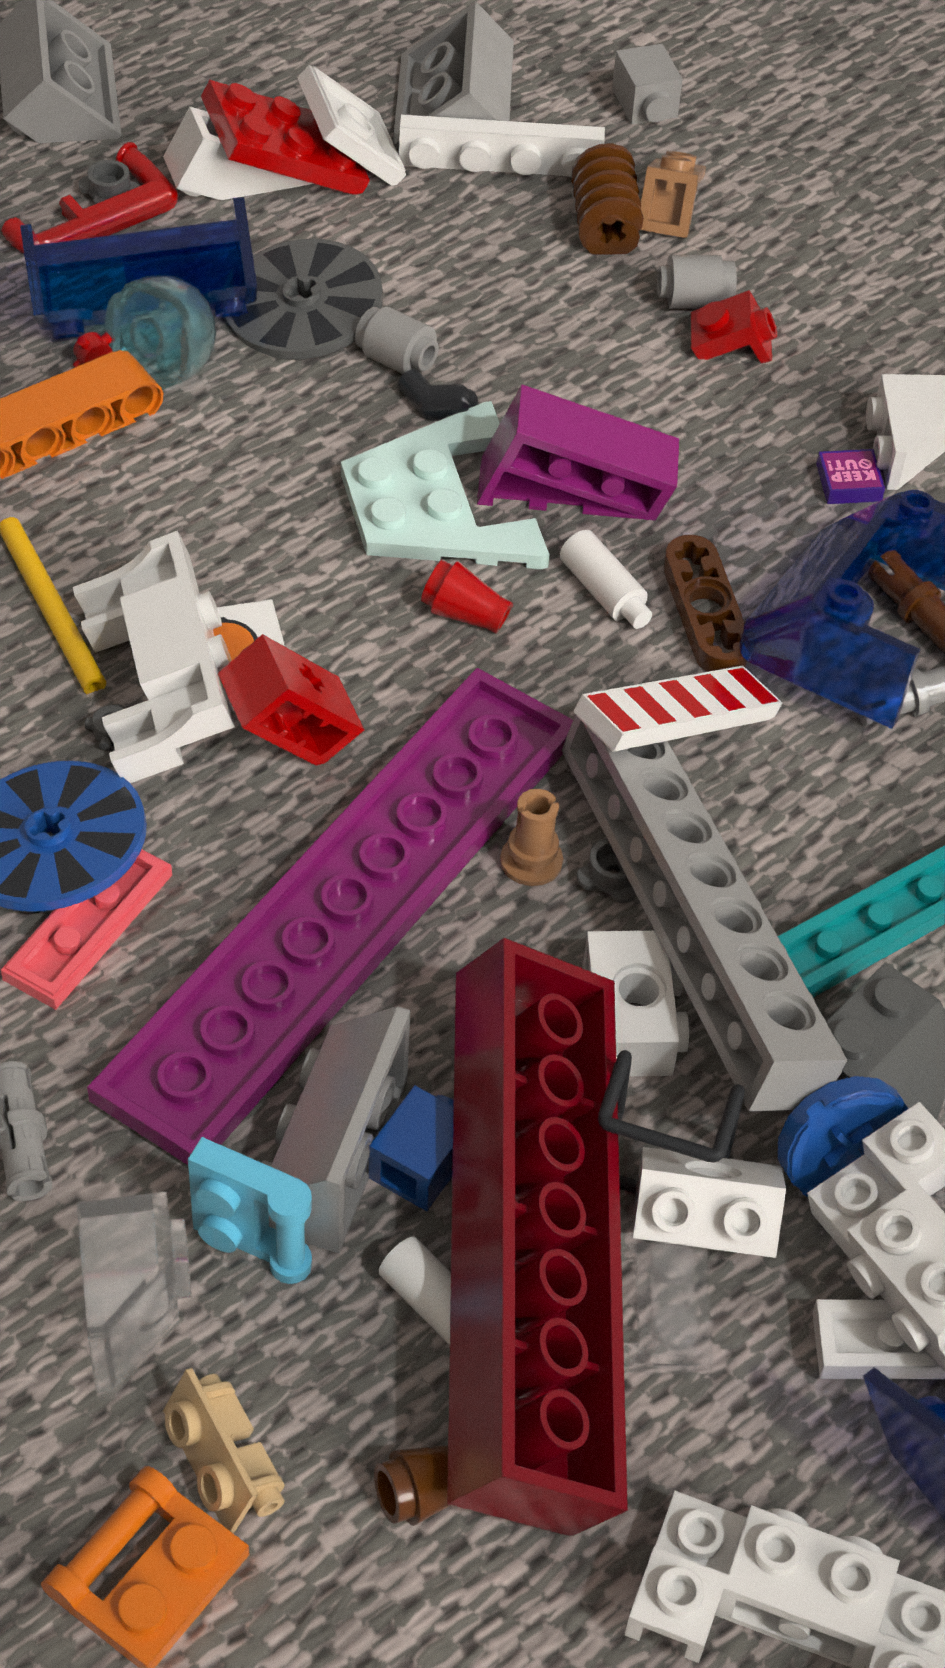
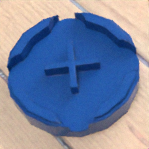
[778,1076,909,1197]

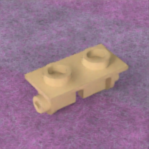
[163,1368,285,1533]

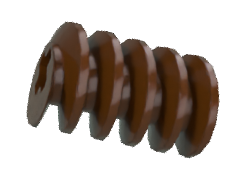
[571,143,644,255]

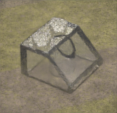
[77,1192,192,1402]

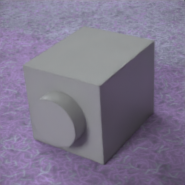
[612,44,683,125]

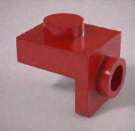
[691,290,777,363]

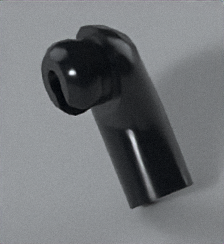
[398,369,479,421]

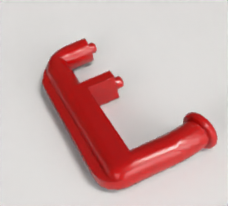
[1,142,178,256]

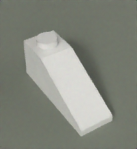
[163,107,313,200]

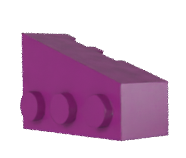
[477,384,679,521]

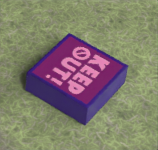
[816,449,885,504]

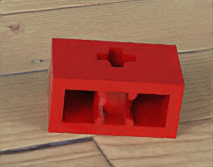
[218,634,365,766]

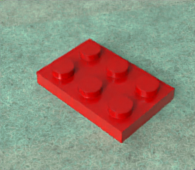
[201,79,370,195]

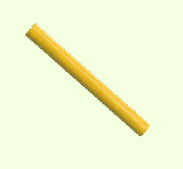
[0,517,107,694]

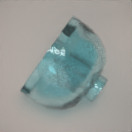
[105,275,217,390]

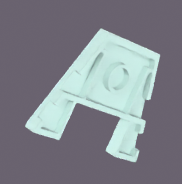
[341,401,549,569]

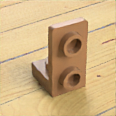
[641,151,706,238]

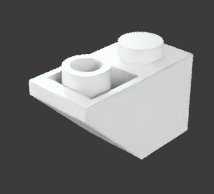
[866,374,945,490]

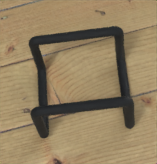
[597,1050,745,1194]

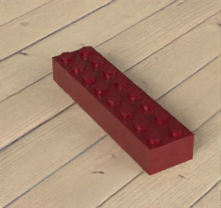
[447,938,628,1536]

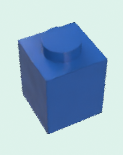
[369,1085,454,1211]

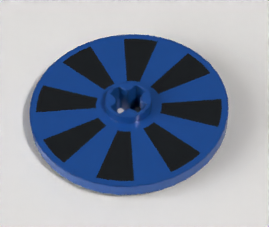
[0,761,147,912]

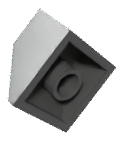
[826,962,945,1124]

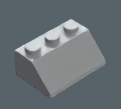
[0,0,122,143]
[393,1,514,151]
[261,1006,411,1253]

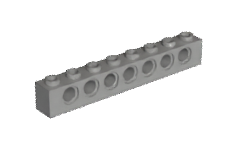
[562,715,847,1111]

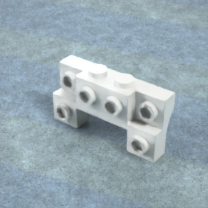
[73,531,235,783]
[807,1102,945,1372]
[625,1491,945,1668]

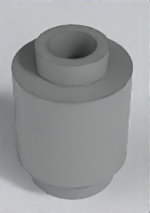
[657,255,737,309]
[355,307,439,374]

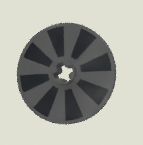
[222,239,383,360]

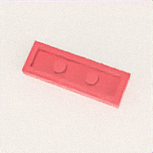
[1,849,172,1010]

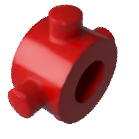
[73,332,114,367]

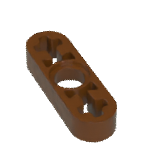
[664,535,751,672]

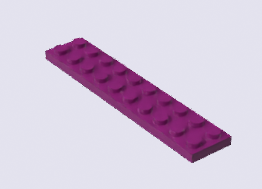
[87,668,573,1165]

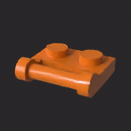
[41,1466,249,1668]

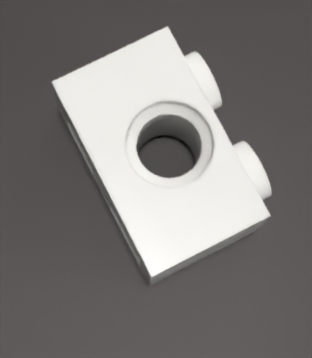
[583,930,689,1076]
[633,1147,786,1258]

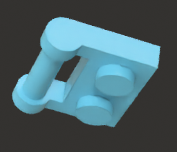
[188,1137,312,1284]

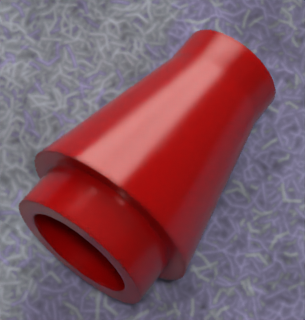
[421,559,513,634]

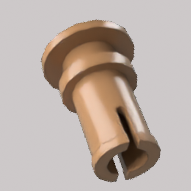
[500,789,564,886]

